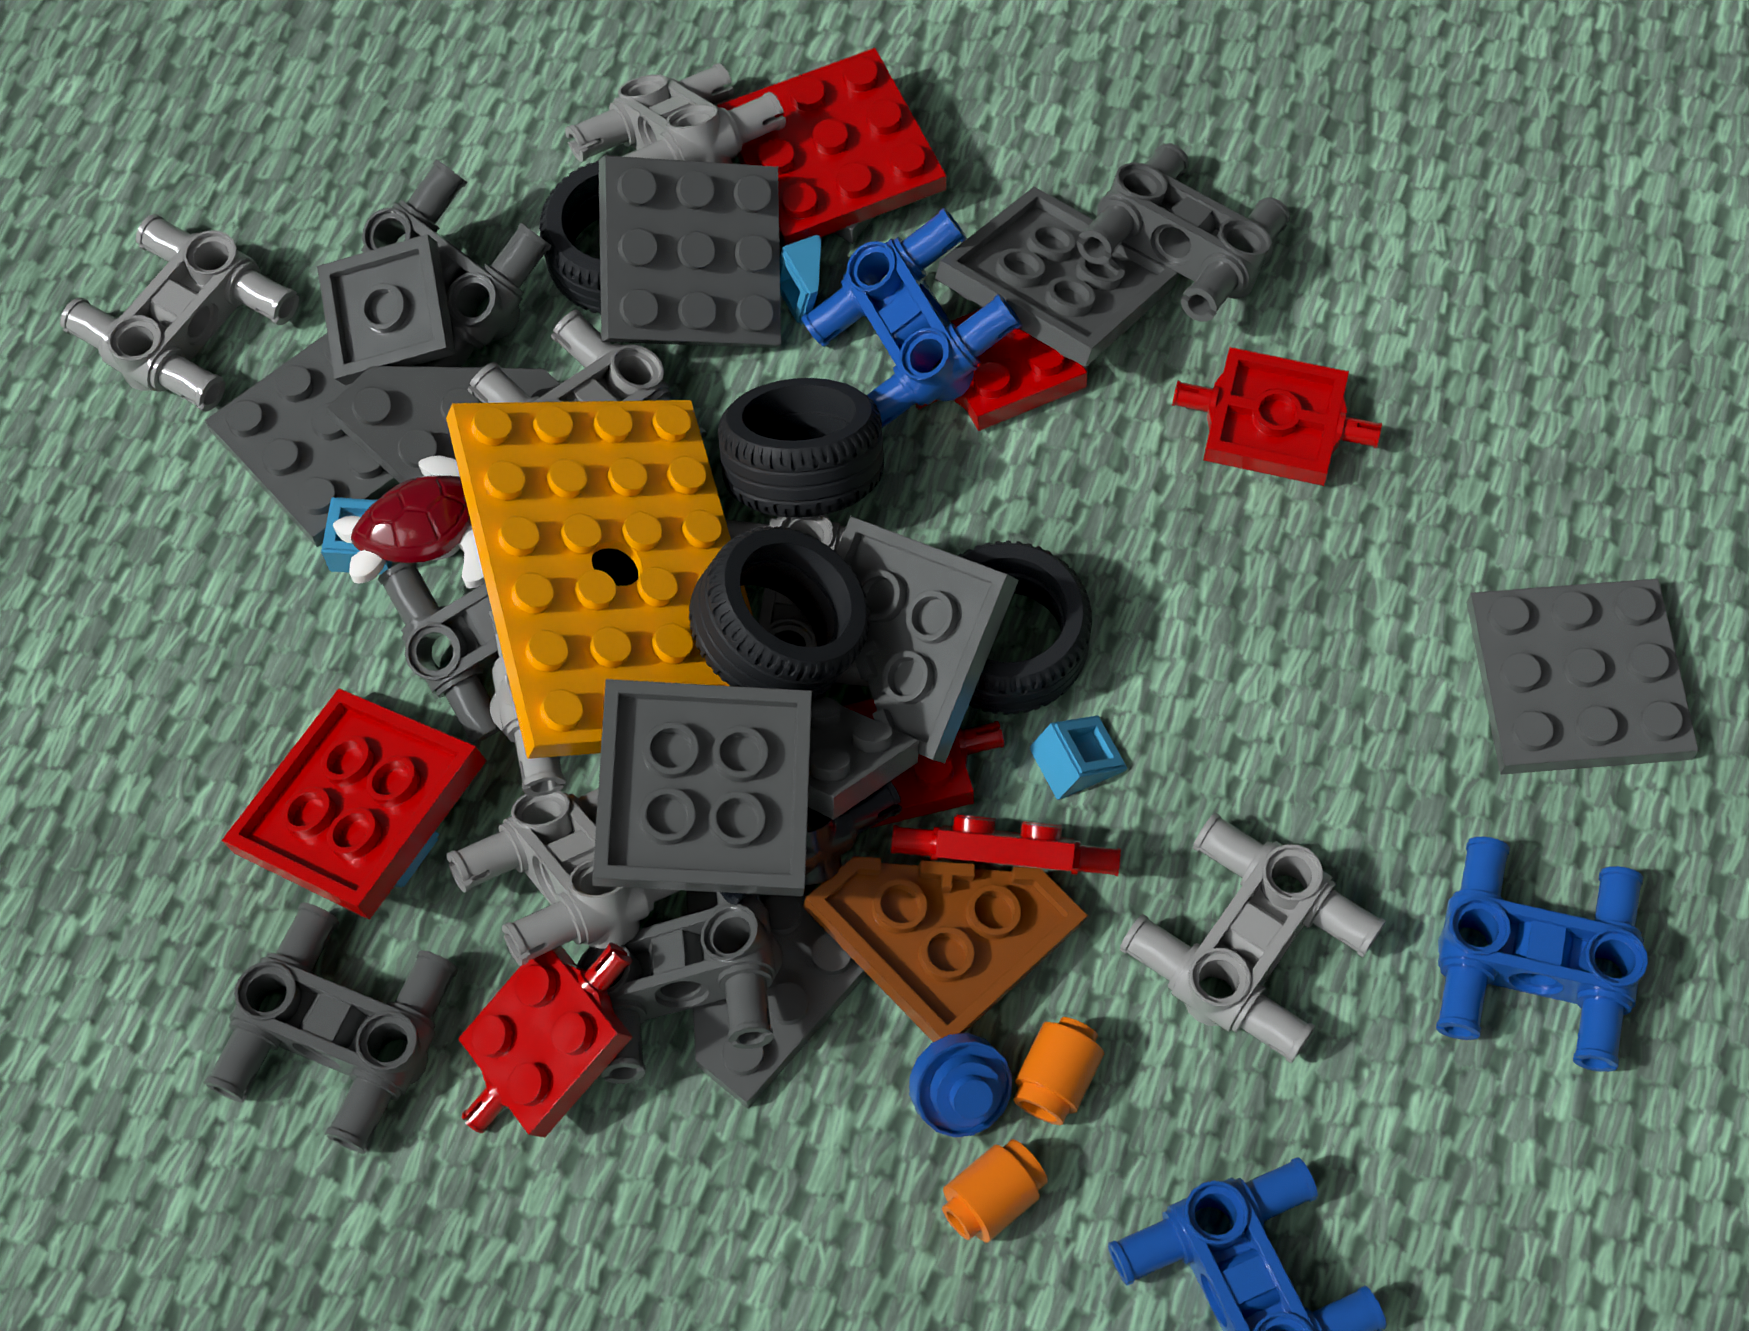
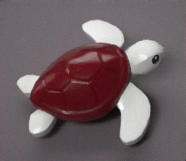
[333,455,485,588]

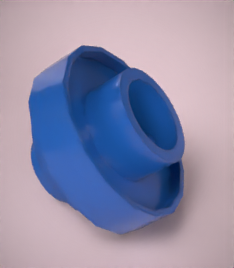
[909,1033,1012,1137]

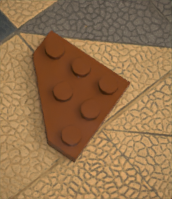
[803,856,1088,1042]

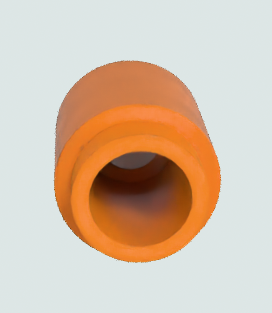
[1013,1017,1105,1125]
[942,1139,1048,1243]

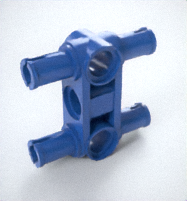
[801,208,1022,428]
[1436,837,1648,1072]
[1108,1157,1387,1331]

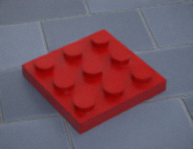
[717,48,946,246]
[222,688,487,920]

